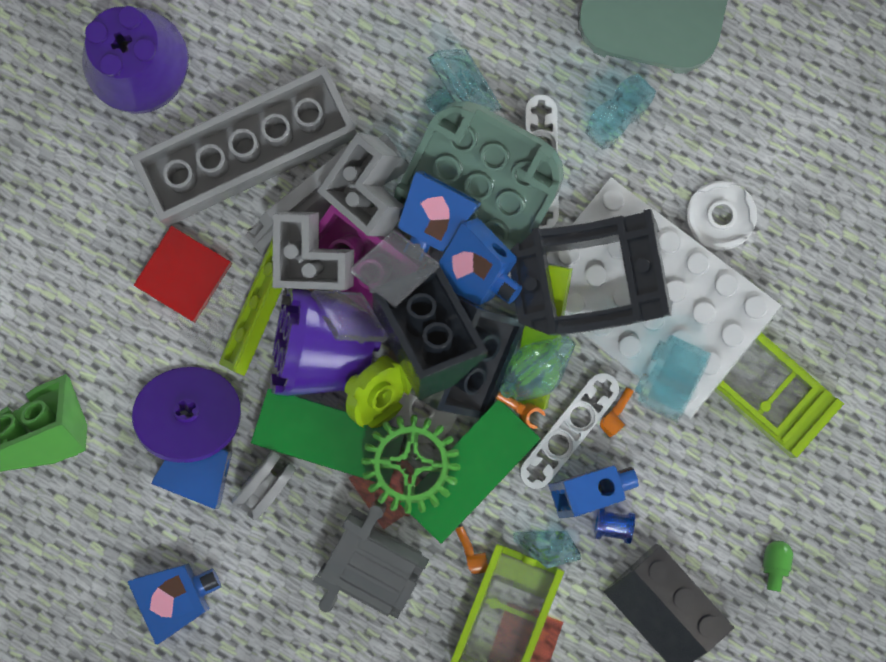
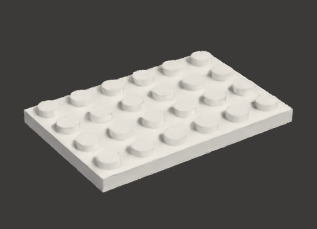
[547,177,782,420]

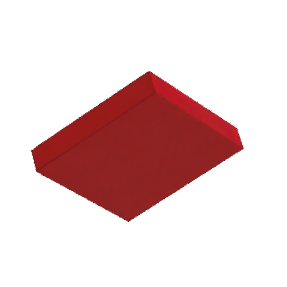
[133,226,233,323]

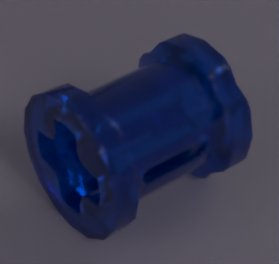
[594,508,635,544]

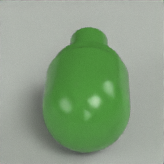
[762,541,793,592]

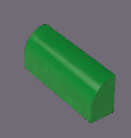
[251,388,405,486]
[399,400,541,544]

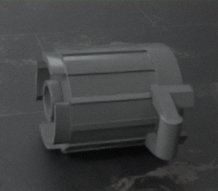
[313,499,429,619]

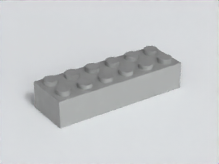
[130,65,357,227]

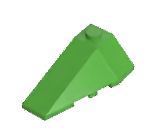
[0,374,88,472]

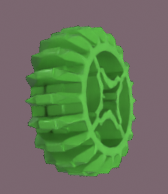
[361,415,461,514]

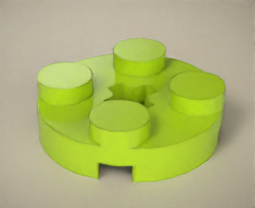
[345,356,412,428]

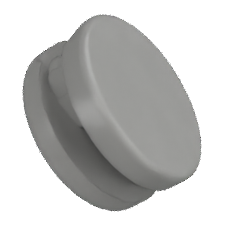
[232,451,296,520]

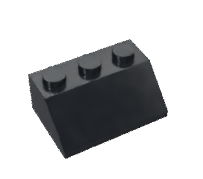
[372,264,488,400]
[410,295,525,418]
[603,544,735,662]

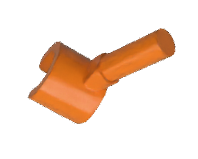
[600,387,634,437]
[495,391,546,429]
[455,526,488,574]

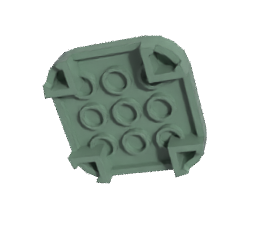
[578,0,728,73]
[394,101,564,250]

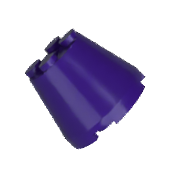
[82,6,189,114]
[270,288,382,396]

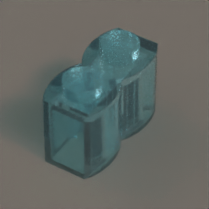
[585,74,656,150]
[635,335,711,423]

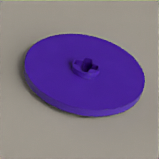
[132,367,241,463]

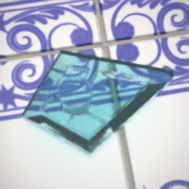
[513,531,581,568]

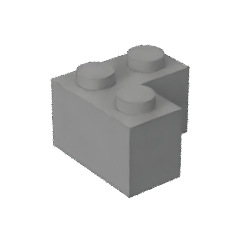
[317,133,404,237]
[273,211,354,290]

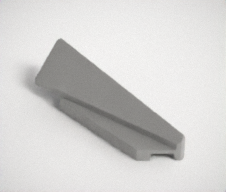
[245,133,409,255]

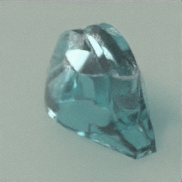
[500,335,576,402]

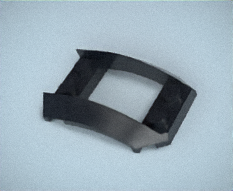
[510,209,673,336]

